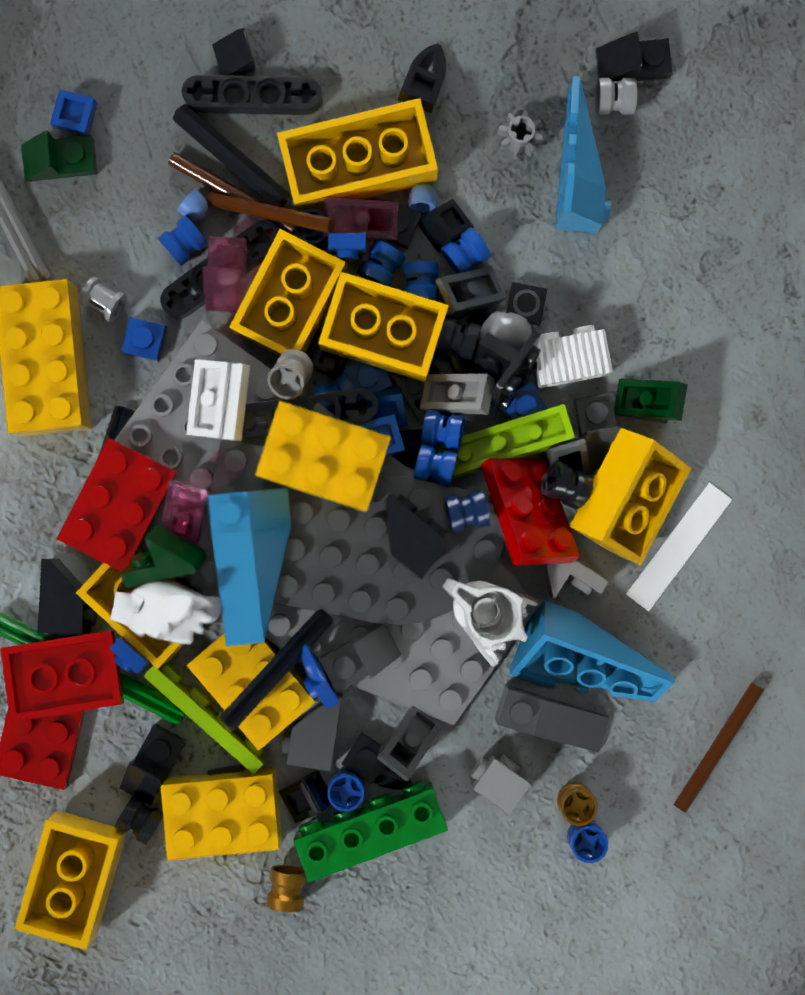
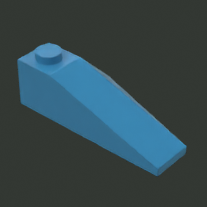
[555,76,611,233]
[208,488,291,646]
[509,600,675,702]

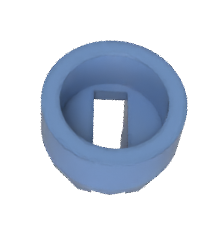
[408,183,438,214]
[177,189,208,221]

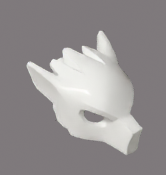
[442,578,539,667]
[110,579,222,644]

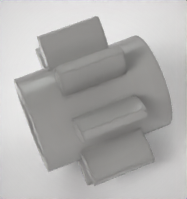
[497,110,543,159]

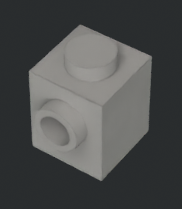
[470,753,531,815]

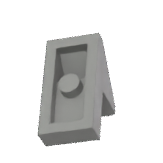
[420,374,495,422]
[543,560,609,599]

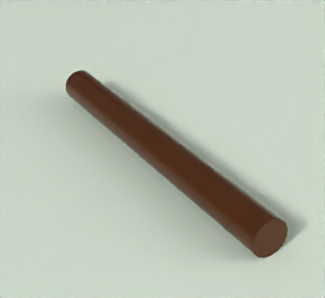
[168,152,295,235]
[206,192,335,233]
[673,682,764,813]

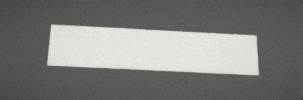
[626,482,732,611]

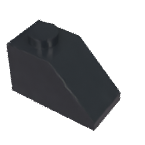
[37,558,97,635]

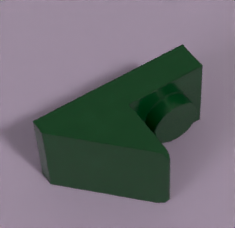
[21,131,97,182]
[614,379,688,424]
[120,525,207,588]

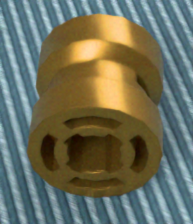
[557,782,598,826]
[266,865,307,912]

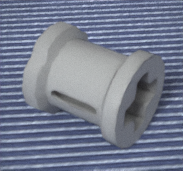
[78,276,127,323]

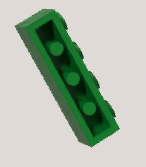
[293,780,448,883]

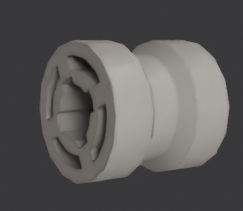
[595,77,637,115]
[267,349,314,399]

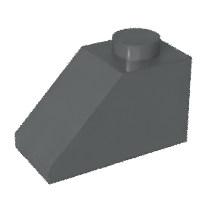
[282,692,343,771]

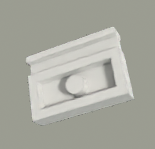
[186,359,250,441]

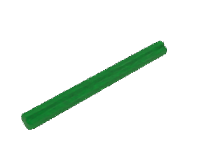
[0,612,186,725]

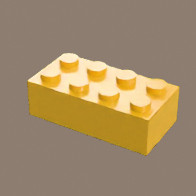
[277,98,438,212]
[0,279,92,437]

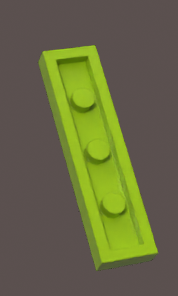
[434,404,576,483]
[143,663,268,775]

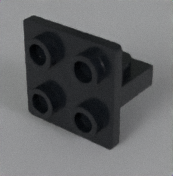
[472,330,541,419]

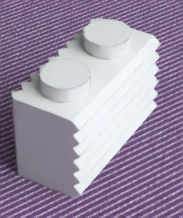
[533,325,613,389]

